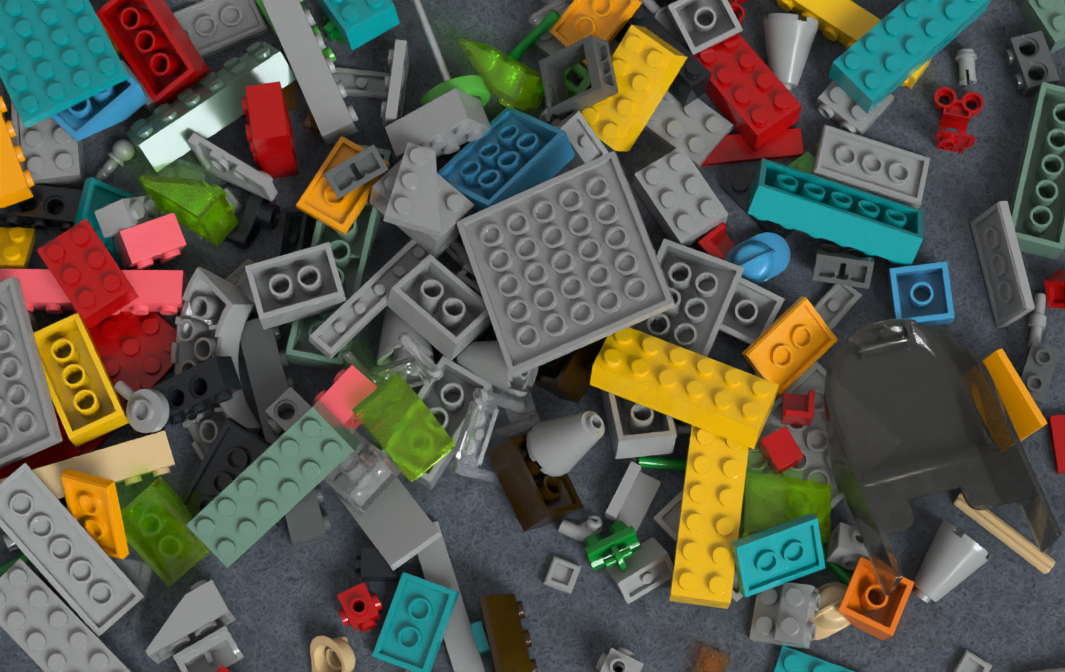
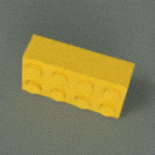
[580,24,688,152]
[34,313,129,447]

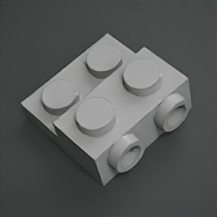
[815,81,894,136]
[749,582,821,649]

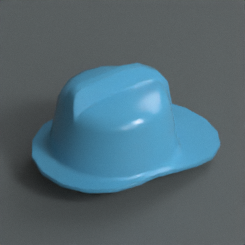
[725,232,791,285]

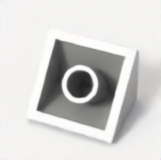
[719,277,785,345]

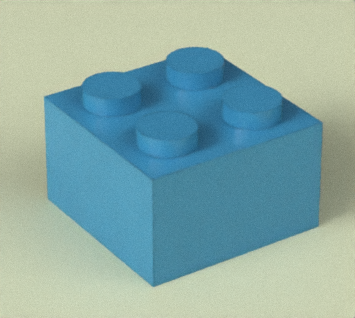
[888,262,955,330]

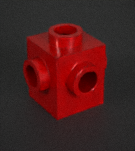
[337,582,383,632]

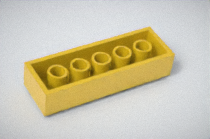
[590,327,779,449]
[669,425,749,609]

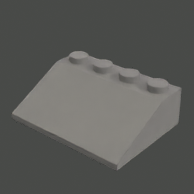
[630,238,744,357]

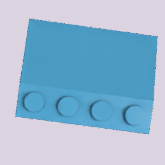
[50,73,147,142]
[437,106,575,214]

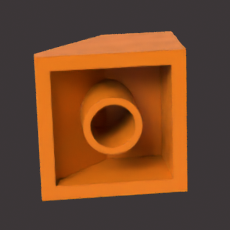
[837,557,915,640]

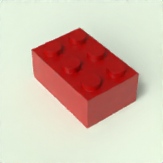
[37,219,139,329]

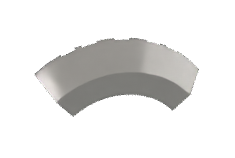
[171,267,262,461]

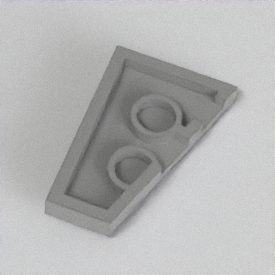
[188,133,278,201]
[383,143,441,237]

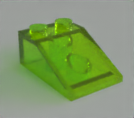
[459,38,545,111]
[138,175,238,247]
[352,372,456,483]
[741,473,831,543]
[121,476,210,587]

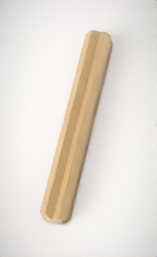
[954,491,1055,574]

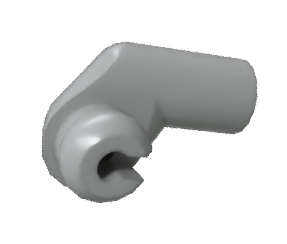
[558,515,602,542]

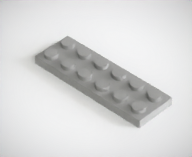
[0,463,144,637]

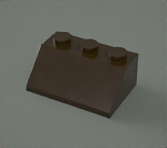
[534,337,607,403]
[487,434,583,532]
[479,594,538,672]

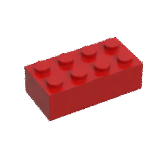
[95,0,211,104]
[693,33,802,151]
[242,81,299,179]

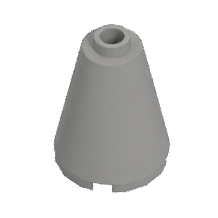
[763,13,819,92]
[376,306,434,377]
[455,340,538,397]
[526,411,605,477]
[913,519,992,603]

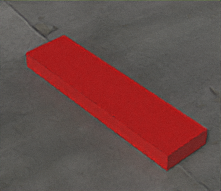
[701,128,804,167]

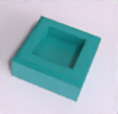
[470,621,491,656]

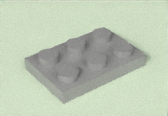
[381,40,410,138]

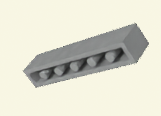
[262,0,359,145]

